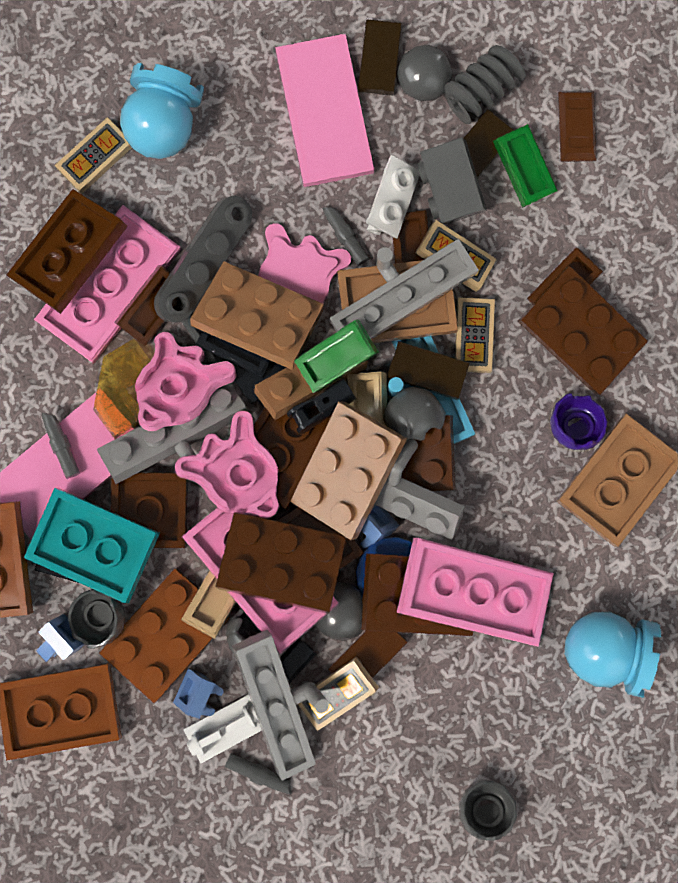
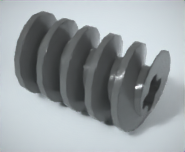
[444,45,526,124]

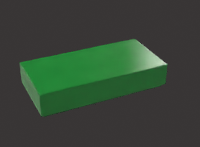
[493,124,558,208]
[294,320,379,393]

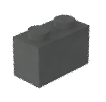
[417,137,487,224]

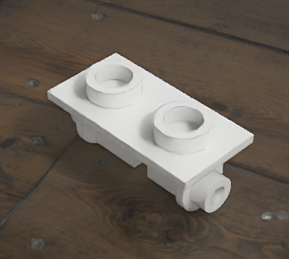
[366,155,420,238]
[184,694,262,763]

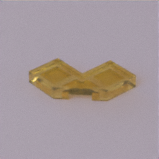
[93,338,150,439]

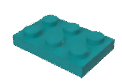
[24,488,160,604]

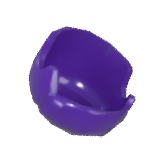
[550,393,608,450]

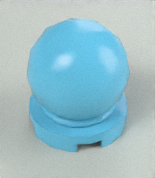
[120,63,204,159]
[565,611,661,698]

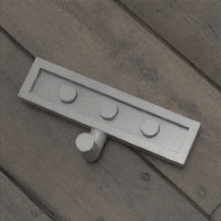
[330,239,479,339]
[97,383,247,484]
[374,438,465,540]
[232,630,330,781]

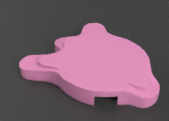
[258,223,351,304]
[135,332,237,431]
[175,411,279,519]

